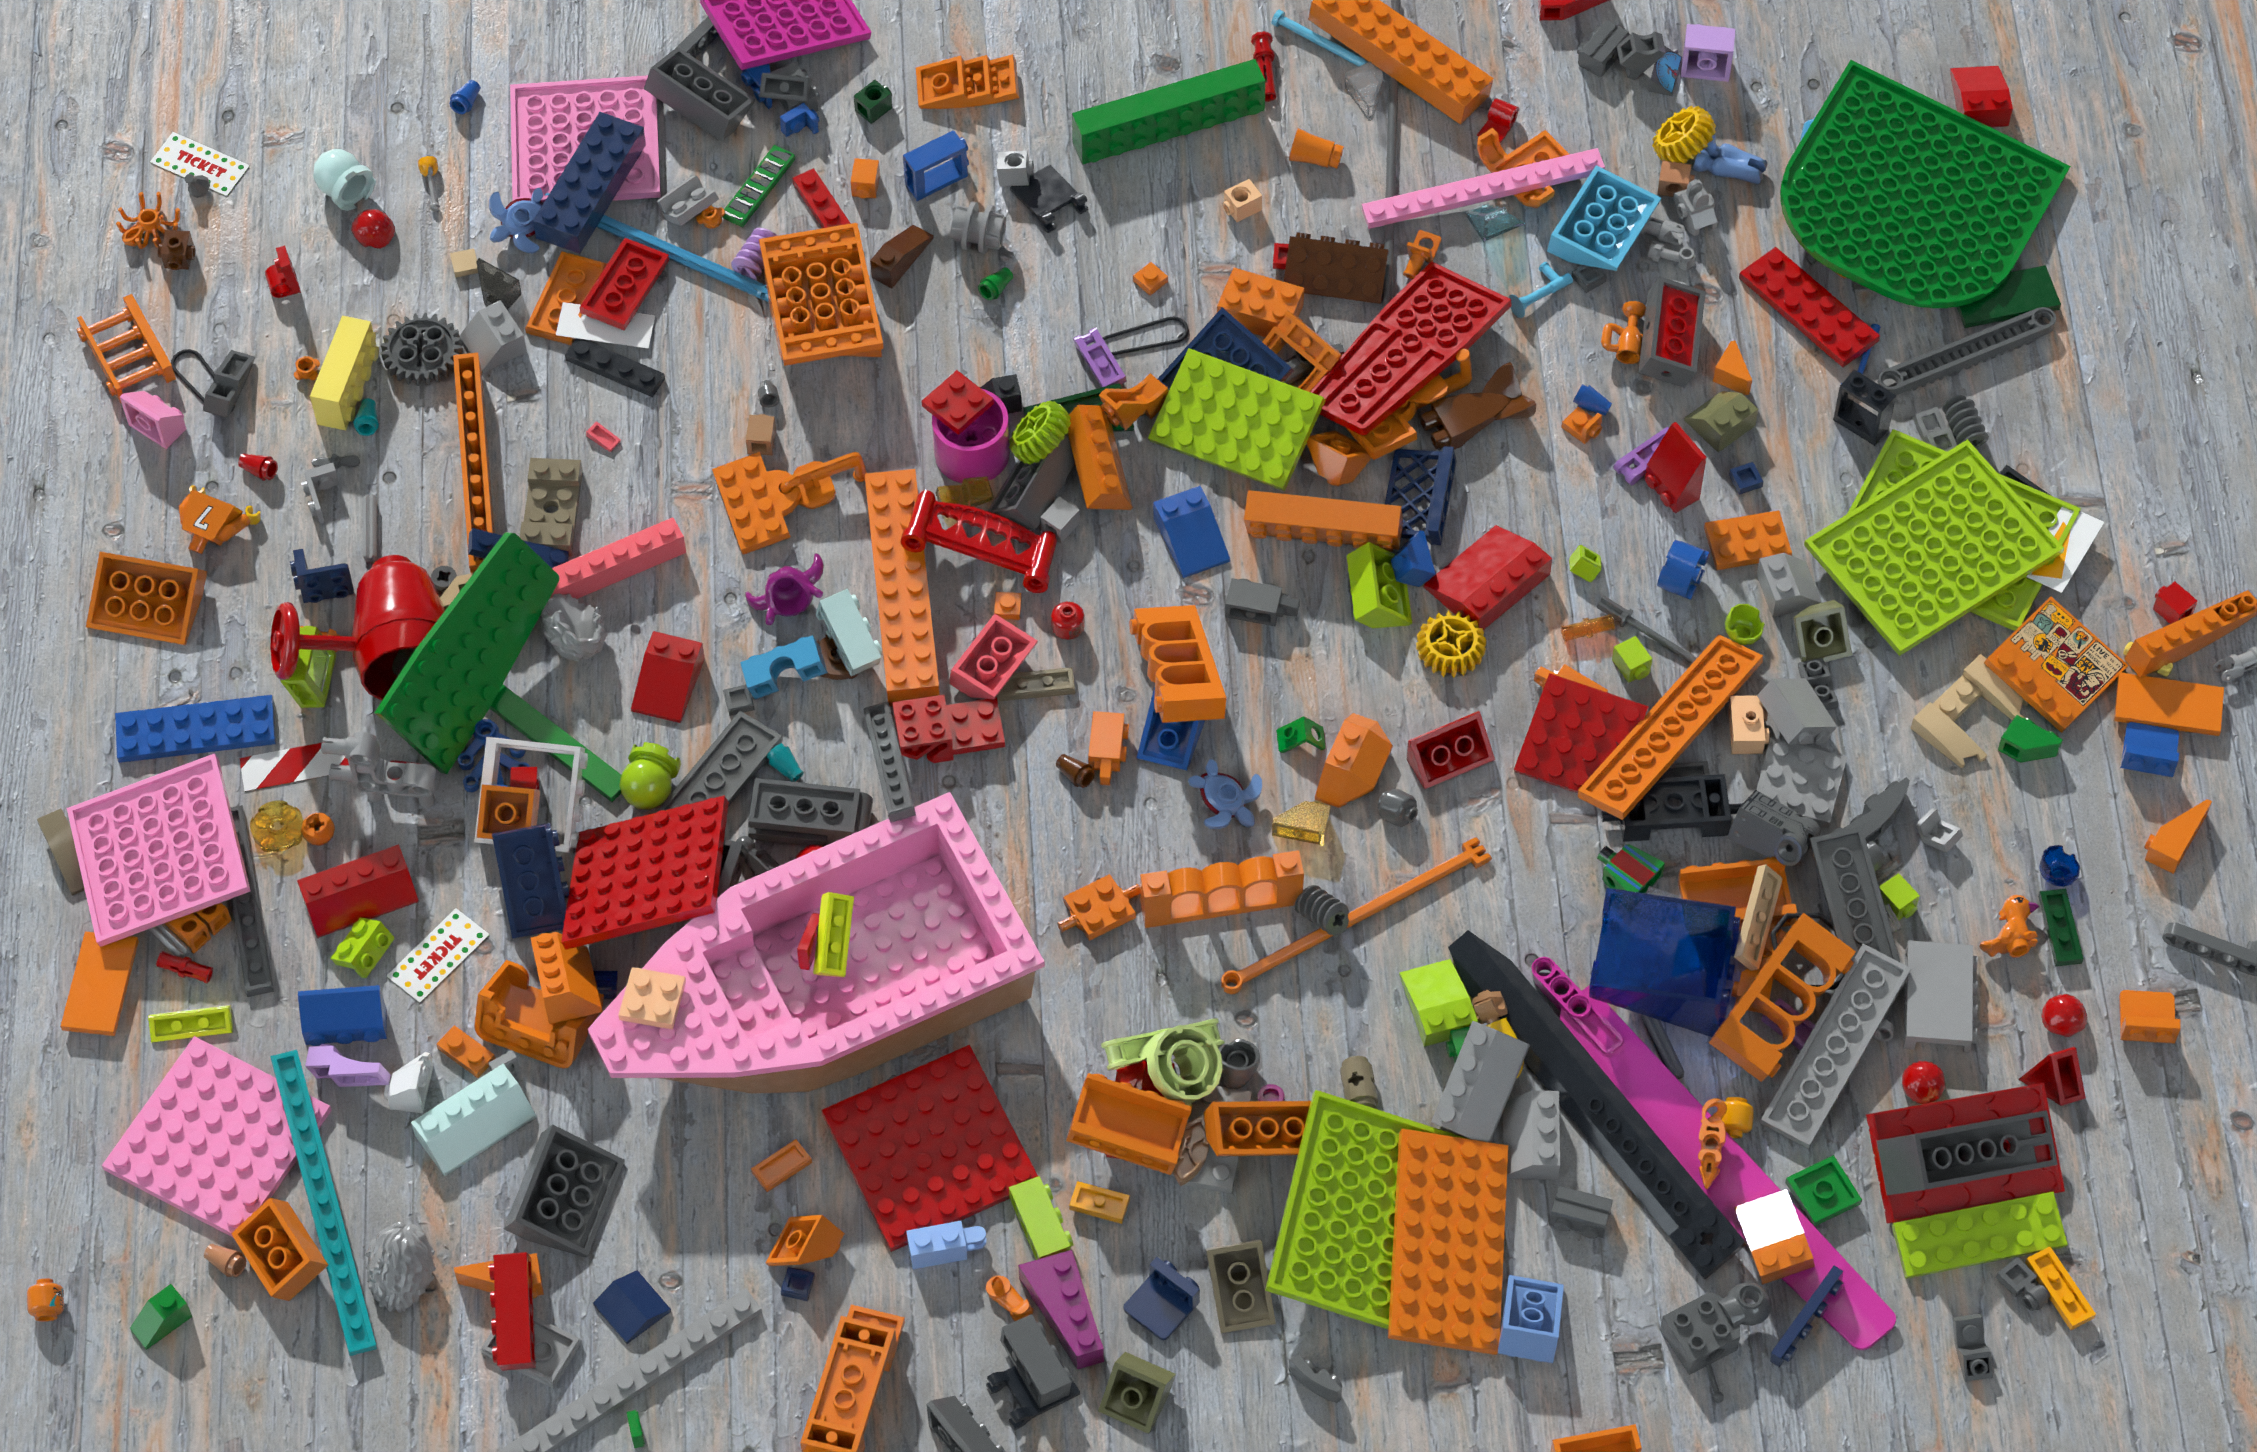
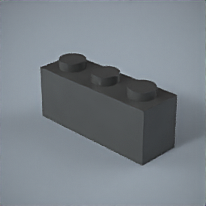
[1000,1314,1073,1408]

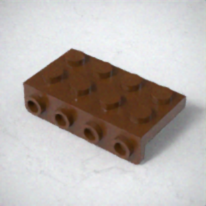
[1283,232,1389,304]

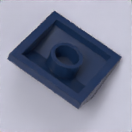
[593,1270,671,1344]

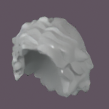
[541,593,607,662]
[365,1222,436,1313]

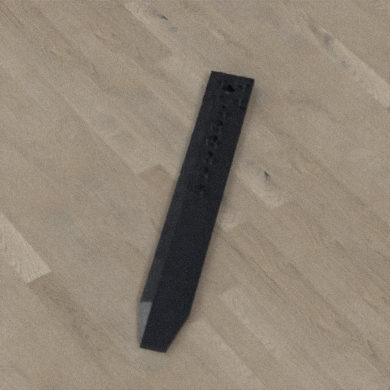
[1448,930,1747,1279]

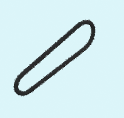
[1102,316,1189,355]
[171,349,235,413]

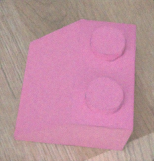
[120,391,186,449]

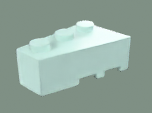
[816,588,883,676]

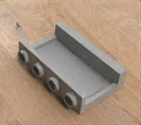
[1903,940,1978,1053]

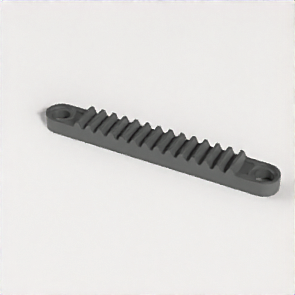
[1877,307,2056,395]

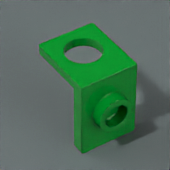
[1276,716,1326,753]

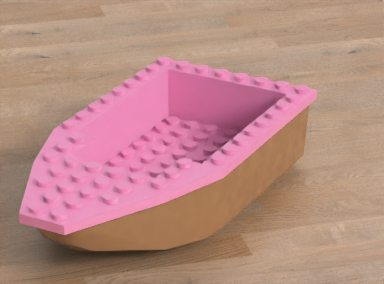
[588,792,1045,1094]

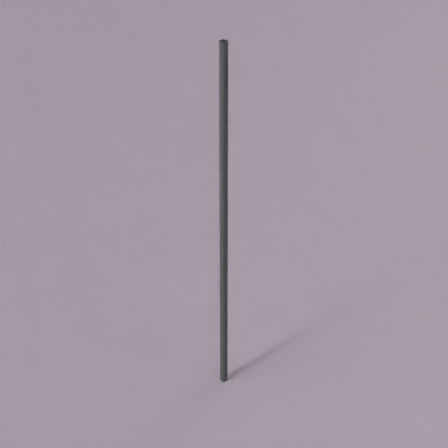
[1382,0,1401,309]

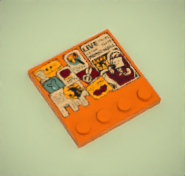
[1984,597,2129,733]

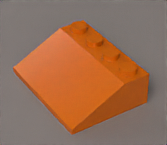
[86,551,207,645]

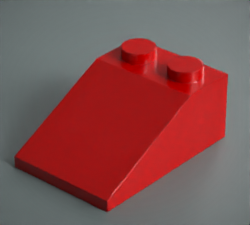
[1950,66,2013,127]
[1645,422,1707,513]
[631,631,705,723]

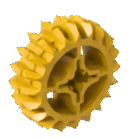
[1652,106,1716,164]
[1416,610,1486,678]

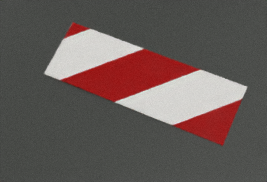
[239,738,349,792]

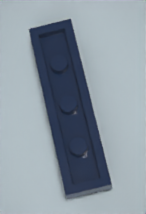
[468,528,569,568]
[1770,1265,1844,1367]

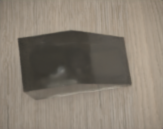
[476,258,522,311]

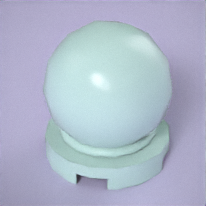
[313,149,376,211]

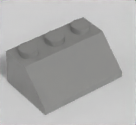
[1502,1091,1560,1180]

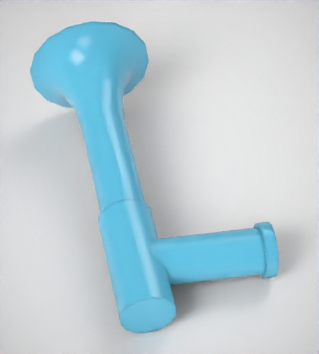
[1509,262,1573,318]

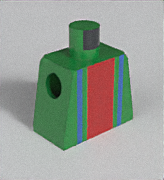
[1597,844,1665,909]

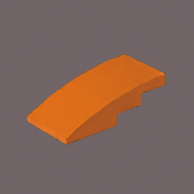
[916,54,1019,109]

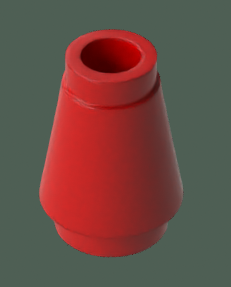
[238,453,278,481]

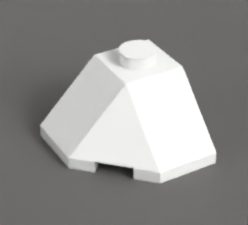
[384,1052,434,1113]

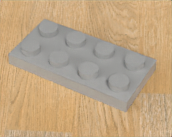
[1178,1086,1252,1194]

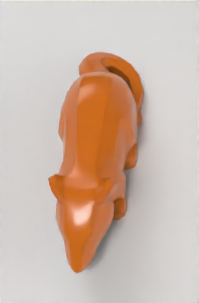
[1698,1098,1727,1189]

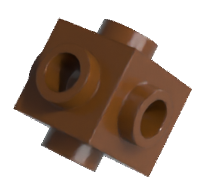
[158,230,196,270]

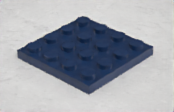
[1158,307,1294,390]

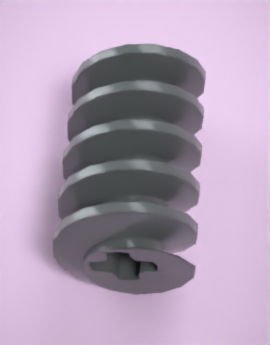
[1942,395,1989,448]
[1294,885,1349,936]

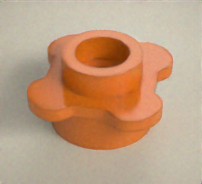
[696,205,725,229]
[294,356,320,381]

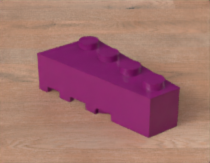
[1018,1250,1104,1370]

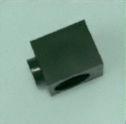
[854,80,893,124]

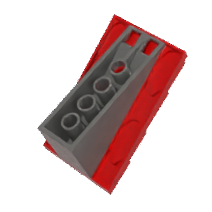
[1866,1083,2065,1224]

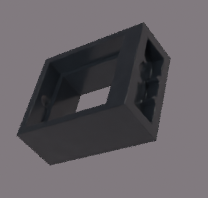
[1833,369,1896,446]

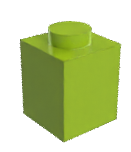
[1612,636,1652,683]
[1879,873,1920,922]

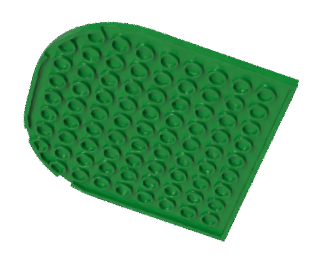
[1780,60,2071,308]

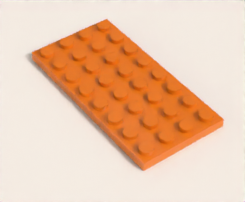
[1388,1129,1508,1355]

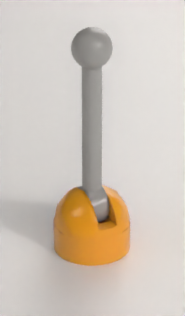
[418,156,440,212]

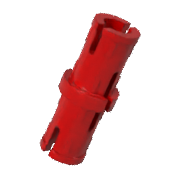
[156,951,213,984]

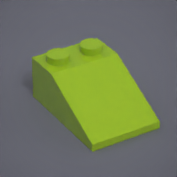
[1399,959,1478,1047]

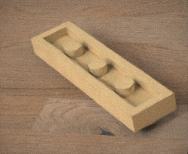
[1734,865,1783,971]

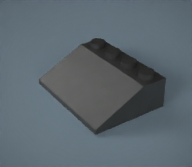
[503,1125,625,1257]

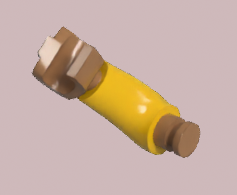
[1472,990,1524,1079]

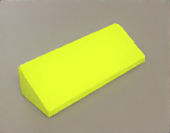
[813,892,854,977]
[148,1005,233,1042]

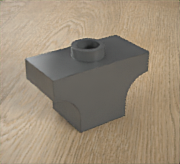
[1617,32,1666,80]

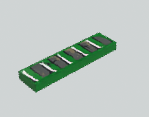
[722,145,795,228]

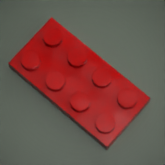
[580,238,669,331]

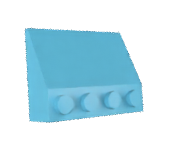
[1547,165,1661,271]

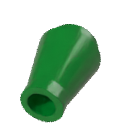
[978,267,1013,300]

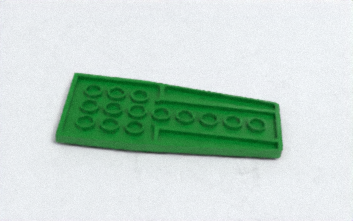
[374,532,560,774]

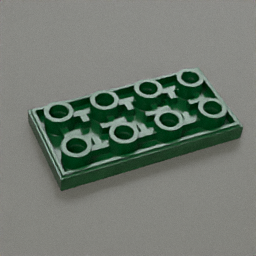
[1957,265,2061,328]

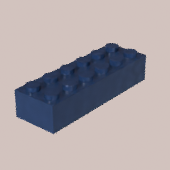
[533,112,646,254]

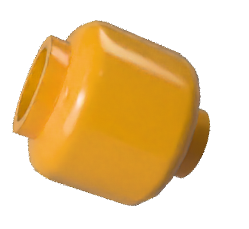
[1721,1097,1754,1138]

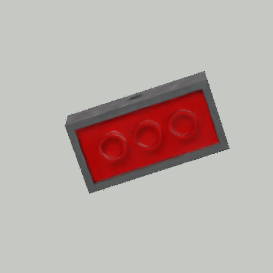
[1638,277,1706,388]

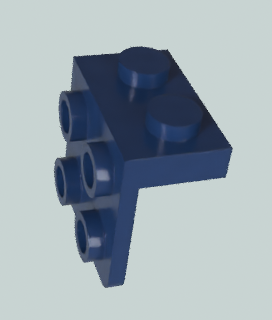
[290,549,354,603]
[1123,1256,1200,1340]

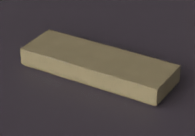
[997,667,1075,701]

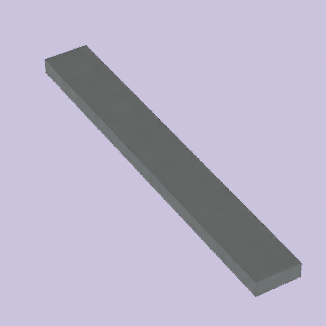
[863,702,916,823]
[231,805,274,997]

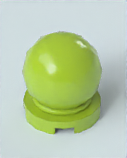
[619,742,681,810]

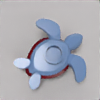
[489,188,543,254]
[1188,759,1262,829]

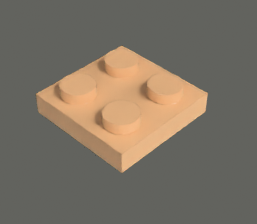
[618,967,686,1030]

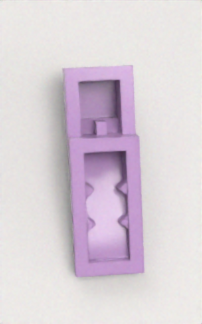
[305,1044,391,1087]

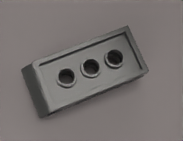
[748,778,873,846]

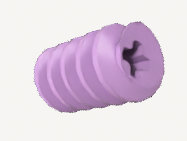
[731,228,777,280]

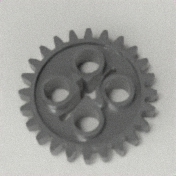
[381,313,463,386]

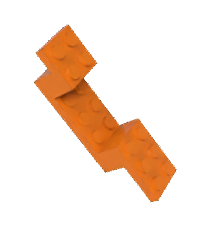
[800,1304,905,1452]

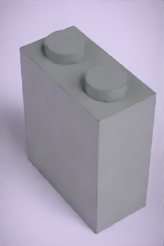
[1757,678,1837,745]

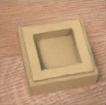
[450,248,480,278]

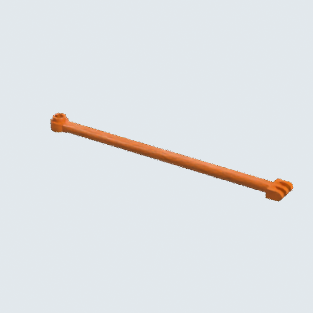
[1221,837,1492,994]

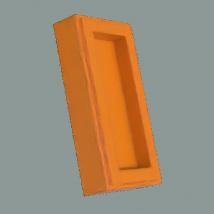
[751,1139,812,1192]

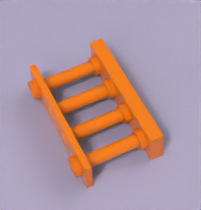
[76,294,176,403]

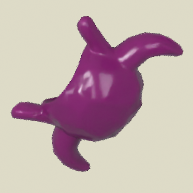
[745,553,824,625]

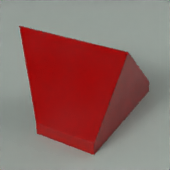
[2018,1047,2086,1106]

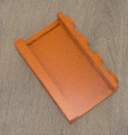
[1678,856,1797,938]
[1066,1073,1192,1175]

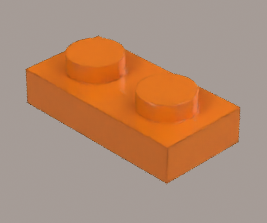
[436,1025,496,1078]

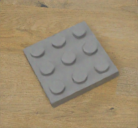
[1756,738,1847,828]

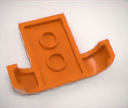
[1477,128,1570,208]

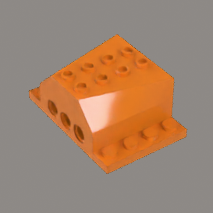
[759,223,884,366]

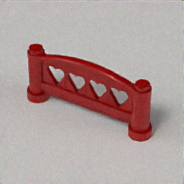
[900,490,1057,593]

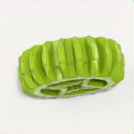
[1009,401,1071,465]

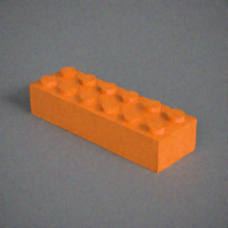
[1244,490,1403,552]

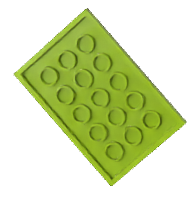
[1148,348,1326,491]

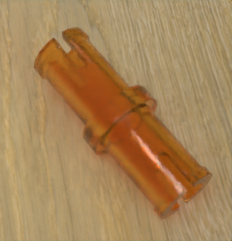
[1561,613,1615,642]

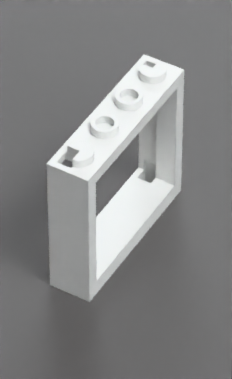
[474,737,588,853]

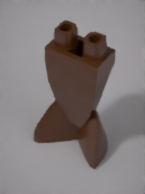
[1420,362,1537,450]

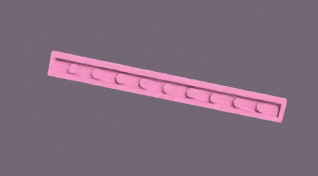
[1362,148,1605,229]

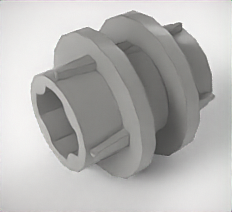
[950,201,1006,254]

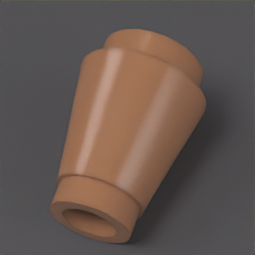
[204,1244,246,1277]

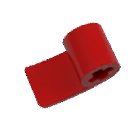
[1477,98,1519,143]

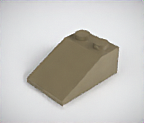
[1206,1240,1276,1333]

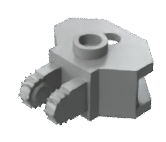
[1673,179,1718,236]

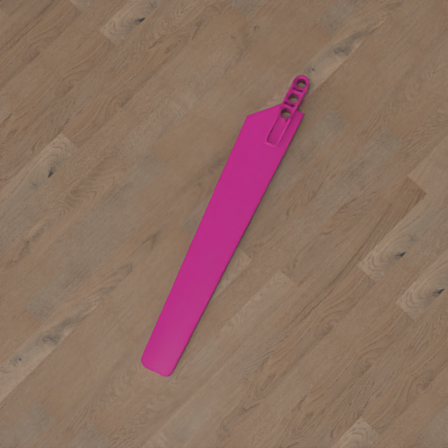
[1531,957,1896,1350]

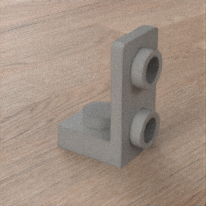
[302,463,339,524]

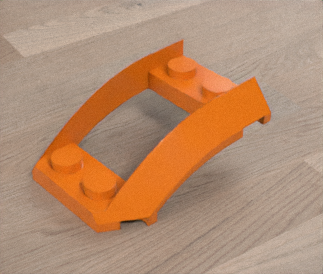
[1262,310,1342,392]

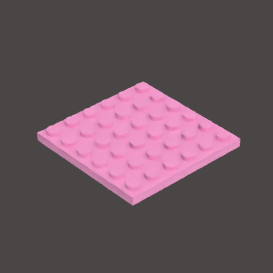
[510,75,661,203]
[67,753,251,947]
[102,1036,332,1237]

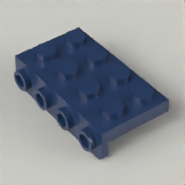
[492,823,569,939]

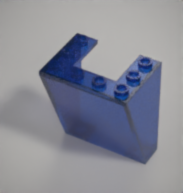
[1589,888,1740,1037]

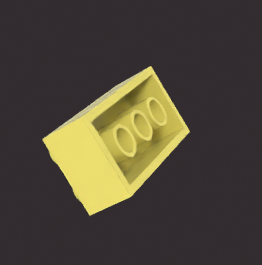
[310,316,379,431]

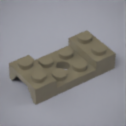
[520,458,583,556]

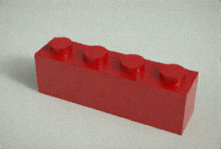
[489,1252,536,1371]

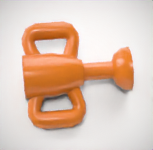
[1601,301,1646,364]

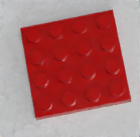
[1514,673,1649,793]

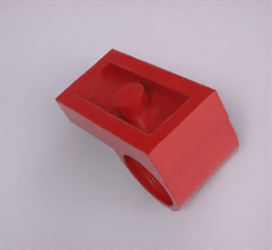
[265,245,301,298]

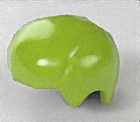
[1725,604,1765,645]

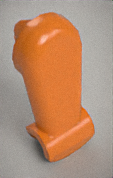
[986,1275,1034,1321]

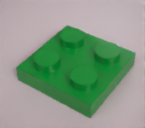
[1785,1155,1862,1227]

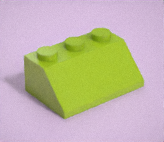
[1346,542,1413,629]

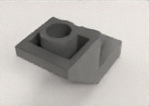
[1952,1313,1993,1382]

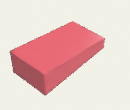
[586,421,621,452]

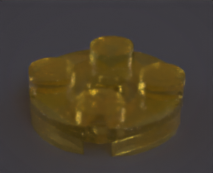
[250,800,303,852]

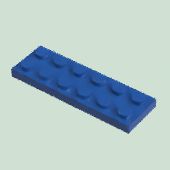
[115,695,276,763]

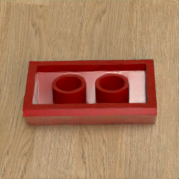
[1407,711,1495,789]

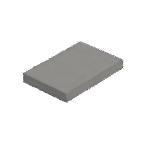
[480,1316,582,1389]

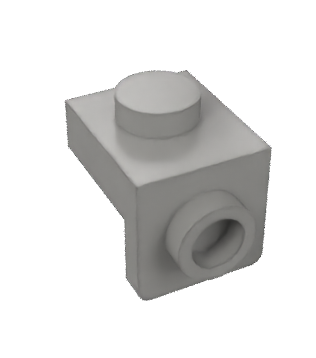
[1917,808,1963,853]

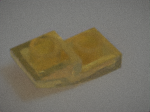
[935,476,994,507]

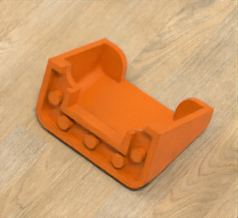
[474,960,604,1069]

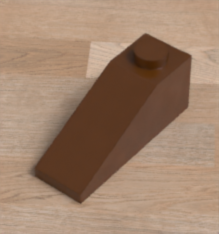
[870,225,934,289]

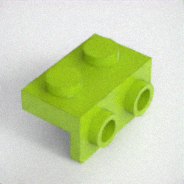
[330,917,394,978]

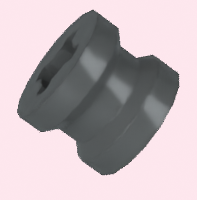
[431,566,457,597]

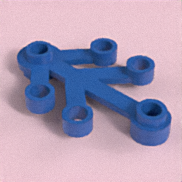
[458,719,530,792]

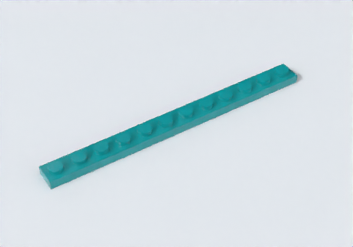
[270,1049,377,1356]

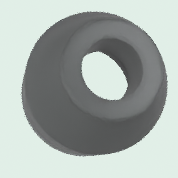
[758,380,780,408]

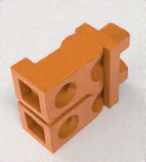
[164,903,232,954]

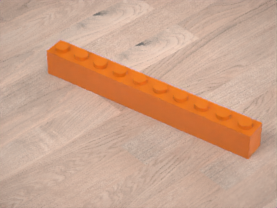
[453,352,495,573]

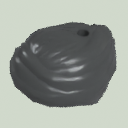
[1219,1039,1260,1089]

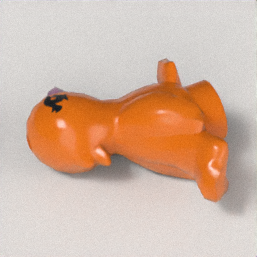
[1979,895,2039,958]

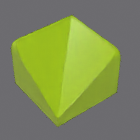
[1569,545,1602,582]

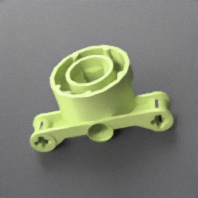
[1101,1018,1225,1107]

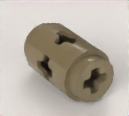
[1340,1056,1378,1109]

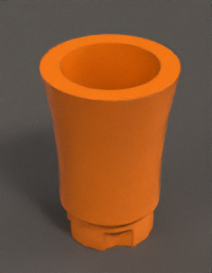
[1289,128,1344,169]

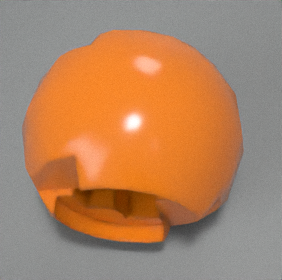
[301,812,335,846]

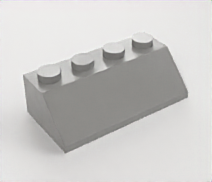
[1431,1021,1530,1142]

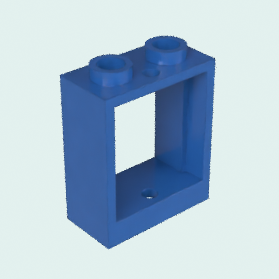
[903,130,969,201]

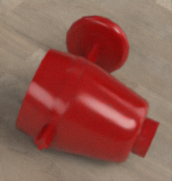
[270,555,445,701]

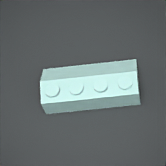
[411,1064,536,1176]

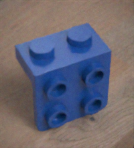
[2120,722,2179,777]

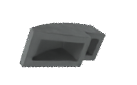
[203,350,255,418]

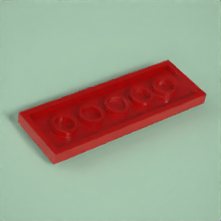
[1739,247,1880,368]

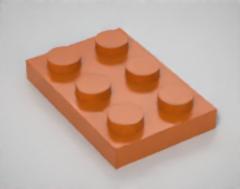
[1704,510,1792,570]

